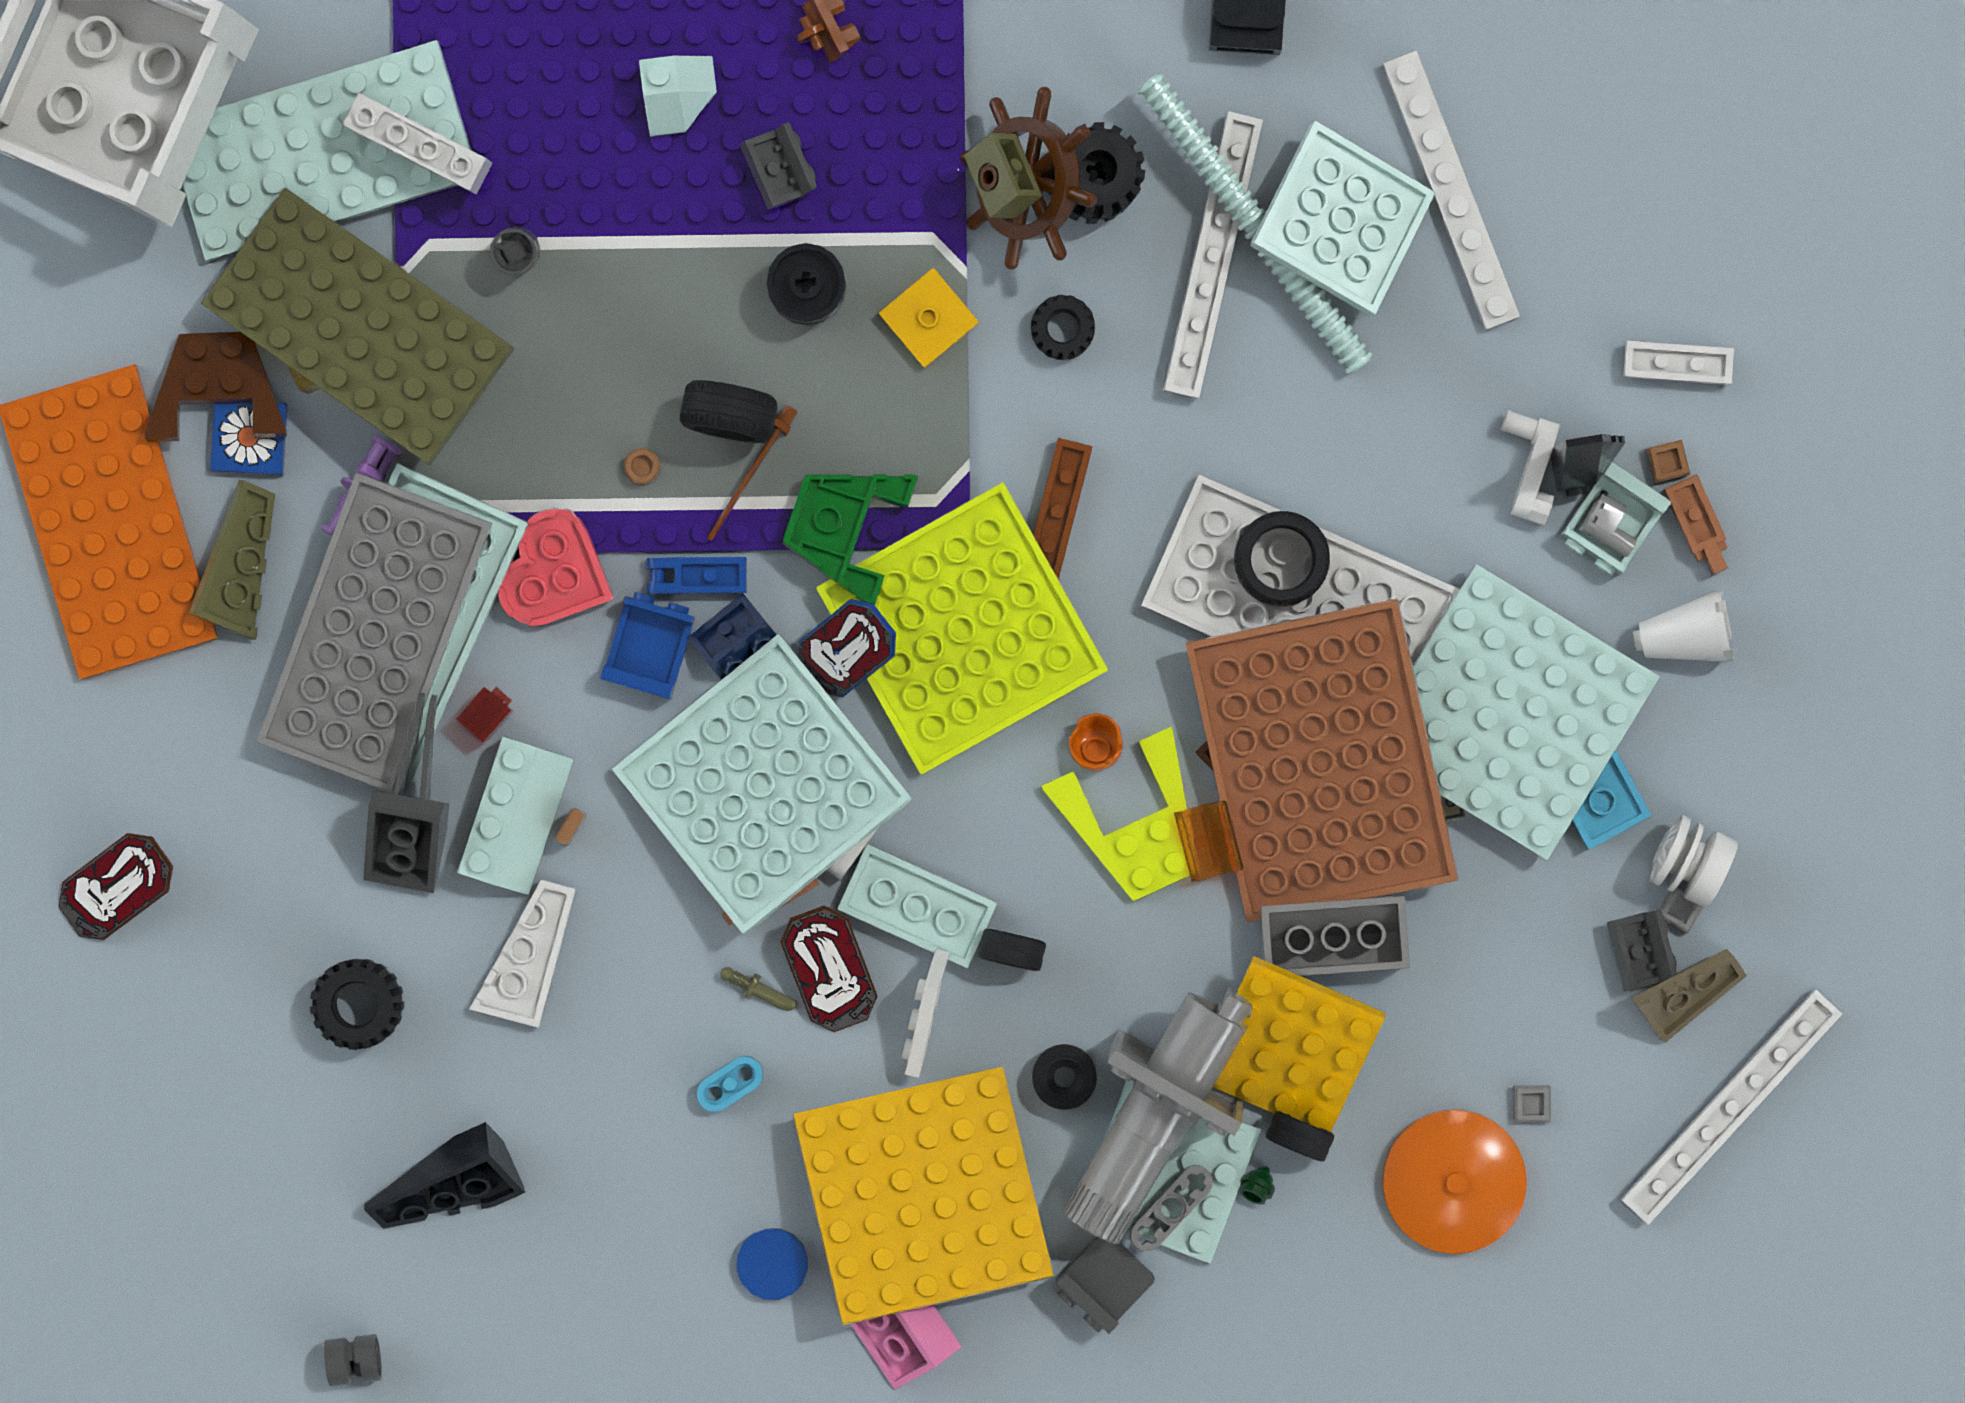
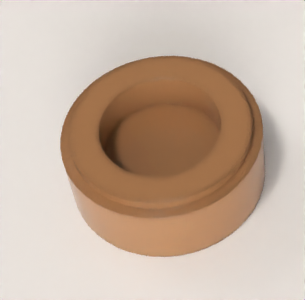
[624,448,661,485]

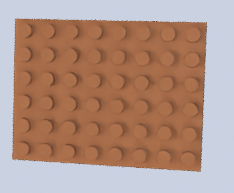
[1186,598,1459,922]

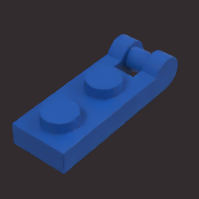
[646,557,747,594]

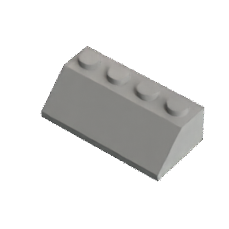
[1261,896,1410,976]

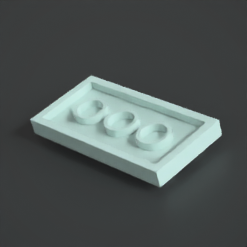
[838,844,997,968]

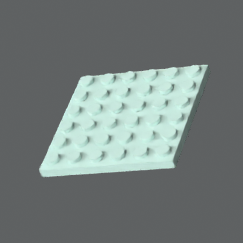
[1413,564,1660,860]
[612,634,913,936]

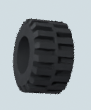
[310,958,404,1050]

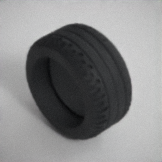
[679,380,778,443]
[1234,511,1330,607]

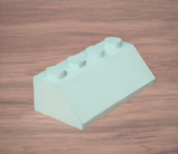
[457,736,574,895]

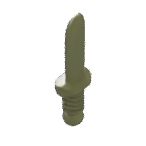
[720,967,798,1011]

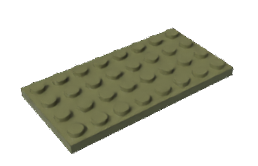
[201,188,515,466]

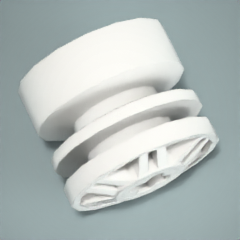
[1649,815,1738,908]

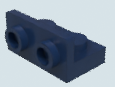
[688,593,777,680]

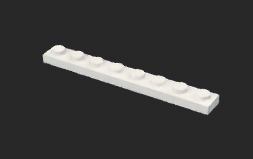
[1382,50,1520,330]
[1163,111,1263,399]
[1620,989,1842,1225]

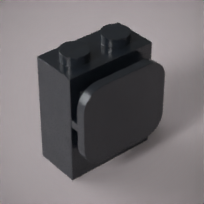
[1209,0,1286,55]

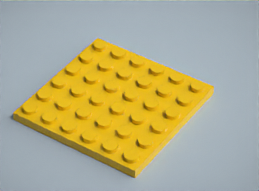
[793,1066,1054,1326]

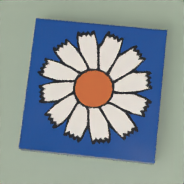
[210,402,288,475]

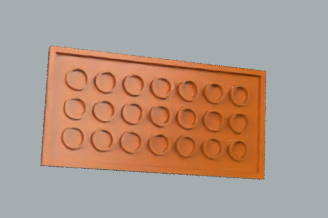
[0,364,218,680]

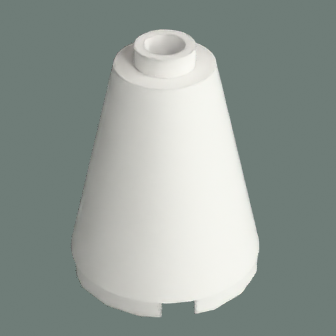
[1633,590,1734,662]

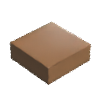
[1646,440,1690,483]
[555,808,587,846]

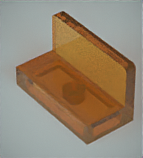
[1174,800,1244,882]

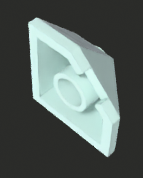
[639,56,717,137]

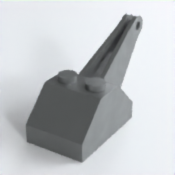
[363,692,449,893]

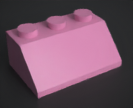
[835,1300,962,1390]

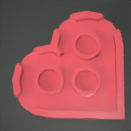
[498,508,614,626]

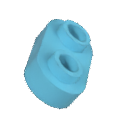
[697,1056,763,1112]

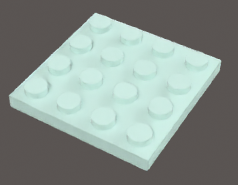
[1249,121,1436,317]
[1102,1079,1261,1264]

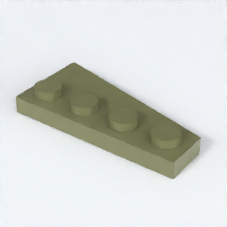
[188,480,275,640]

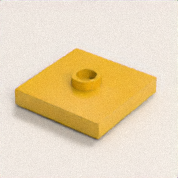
[878,268,979,369]

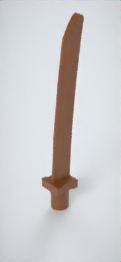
[707,405,798,541]

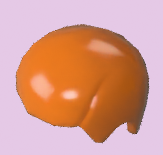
[1069,713,1123,772]

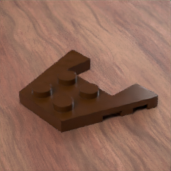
[145,332,287,442]

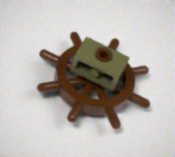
[960,86,1097,270]

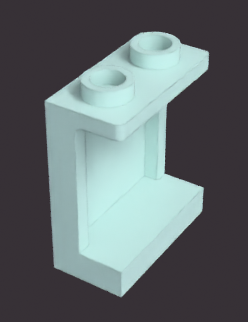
[1561,462,1671,576]

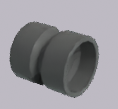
[490,226,540,275]
[324,1334,382,1386]

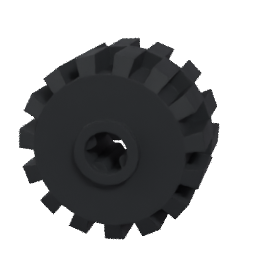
[1048,122,1145,224]

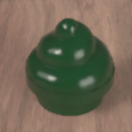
[1239,1166,1275,1205]

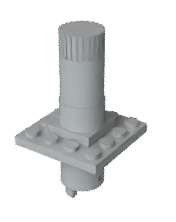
[1063,988,1253,1244]

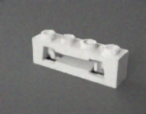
[342,93,492,194]

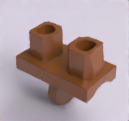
[796,0,861,63]

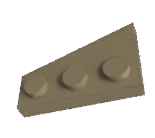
[1631,949,1747,1043]

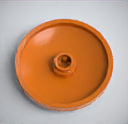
[1382,1109,1527,1254]

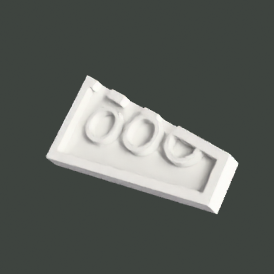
[469,880,577,1028]

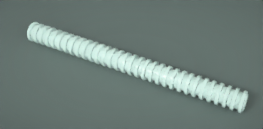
[1137,73,1372,374]

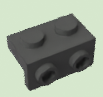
[740,122,817,210]
[1607,910,1677,992]

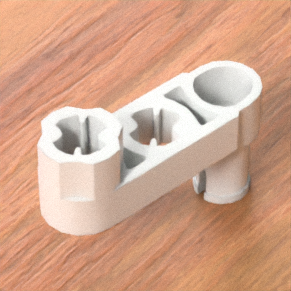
[1500,409,1560,526]

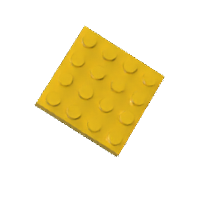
[1213,956,1386,1132]

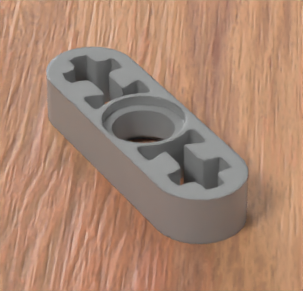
[1130,1165,1213,1251]

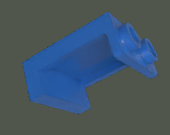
[600,592,695,699]

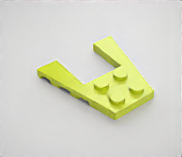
[1041,727,1198,901]

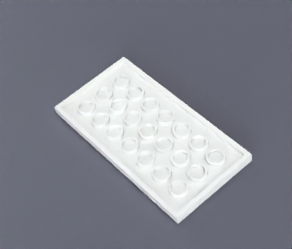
[1141,475,1460,665]

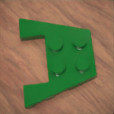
[783,474,918,605]

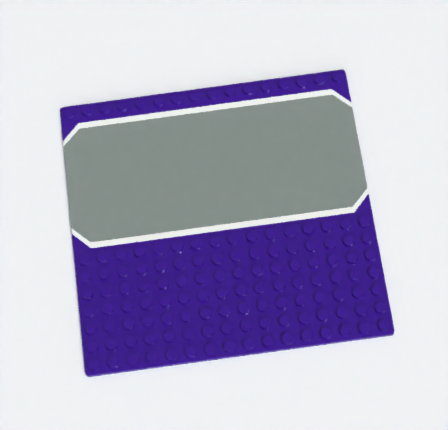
[393,0,970,554]

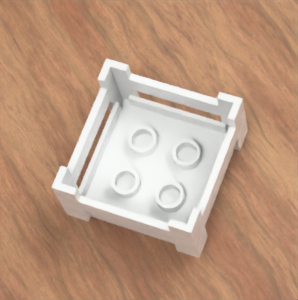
[0,0,259,227]

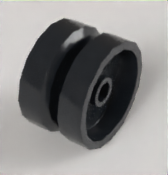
[766,243,847,326]

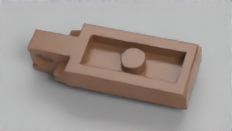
[1663,474,1728,575]

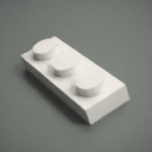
[1623,341,1734,385]

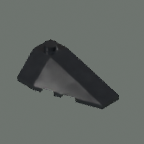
[1551,434,1626,497]
[364,1122,525,1229]

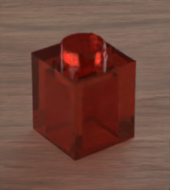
[456,686,514,743]

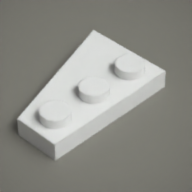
[901,949,950,1078]

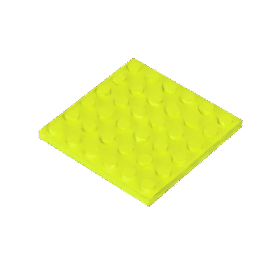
[816,482,1109,775]

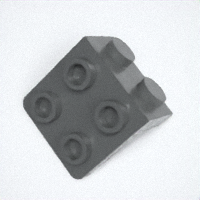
[1056,1237,1155,1334]

